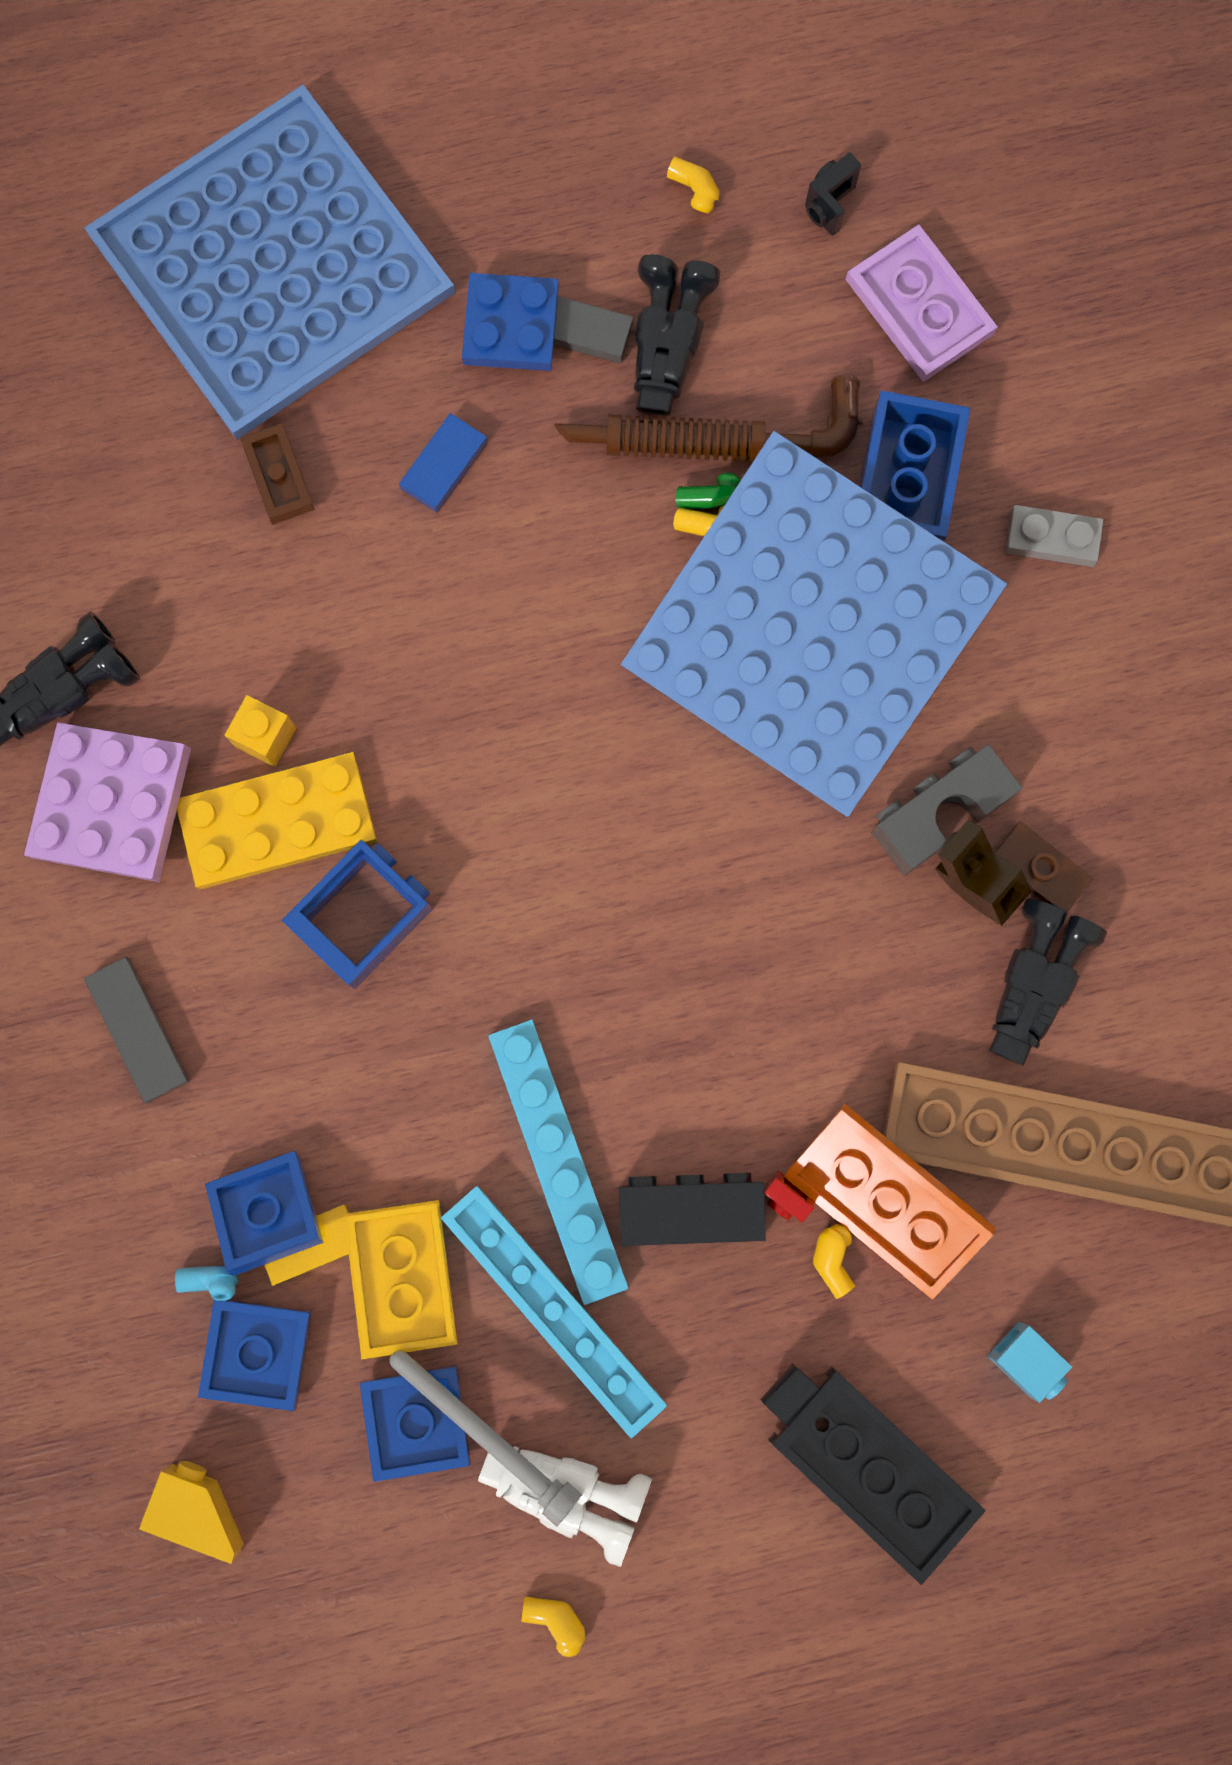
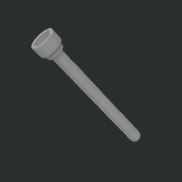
[390,1350,582,1527]

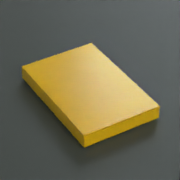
[344,1200,458,1359]

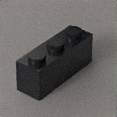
[619,1173,766,1246]

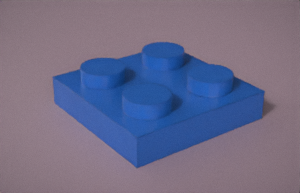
[462,273,559,371]
[205,1151,324,1276]
[198,1300,312,1411]
[360,1365,471,1482]

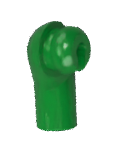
[676,473,741,509]

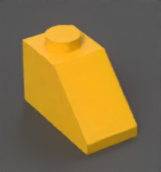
[139,1461,244,1564]

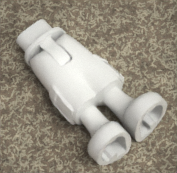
[478,1446,652,1567]

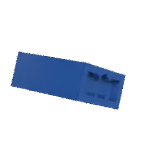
[282,840,433,989]

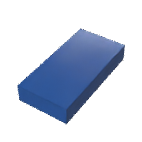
[399,413,488,513]

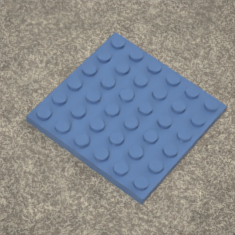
[84,85,455,440]
[620,431,1008,817]

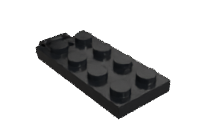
[760,1363,986,1585]

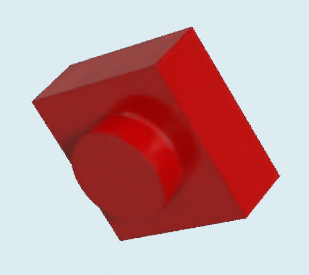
[764,1170,815,1223]

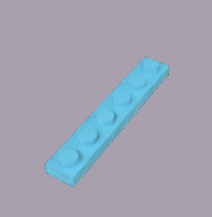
[488,1020,629,1305]
[441,1186,667,1439]

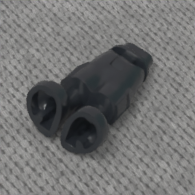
[634,254,721,416]
[0,611,140,746]
[989,898,1107,1066]

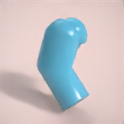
[175,1266,238,1301]

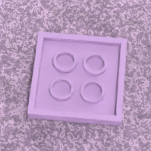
[24,722,191,882]

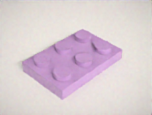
[845,224,998,382]

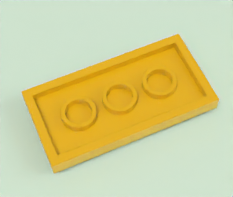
[177,752,378,890]

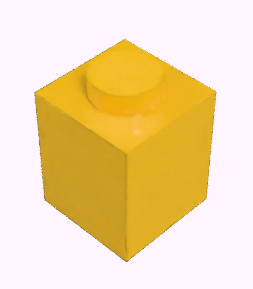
[224,695,297,767]

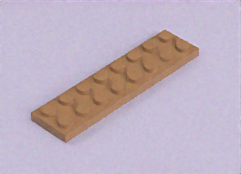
[883,1062,1232,1227]

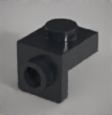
[805,152,861,236]

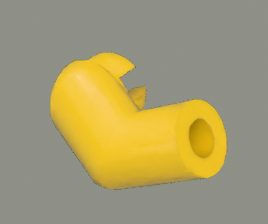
[667,156,720,214]
[673,505,725,536]
[813,1224,855,1299]
[521,1596,586,1657]

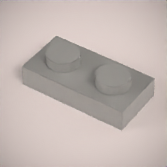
[1005,505,1103,567]

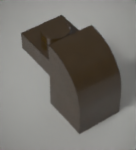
[935,820,1031,926]

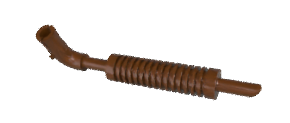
[554,375,863,462]

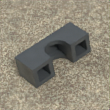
[871,744,1023,876]

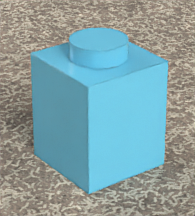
[987,1321,1072,1403]

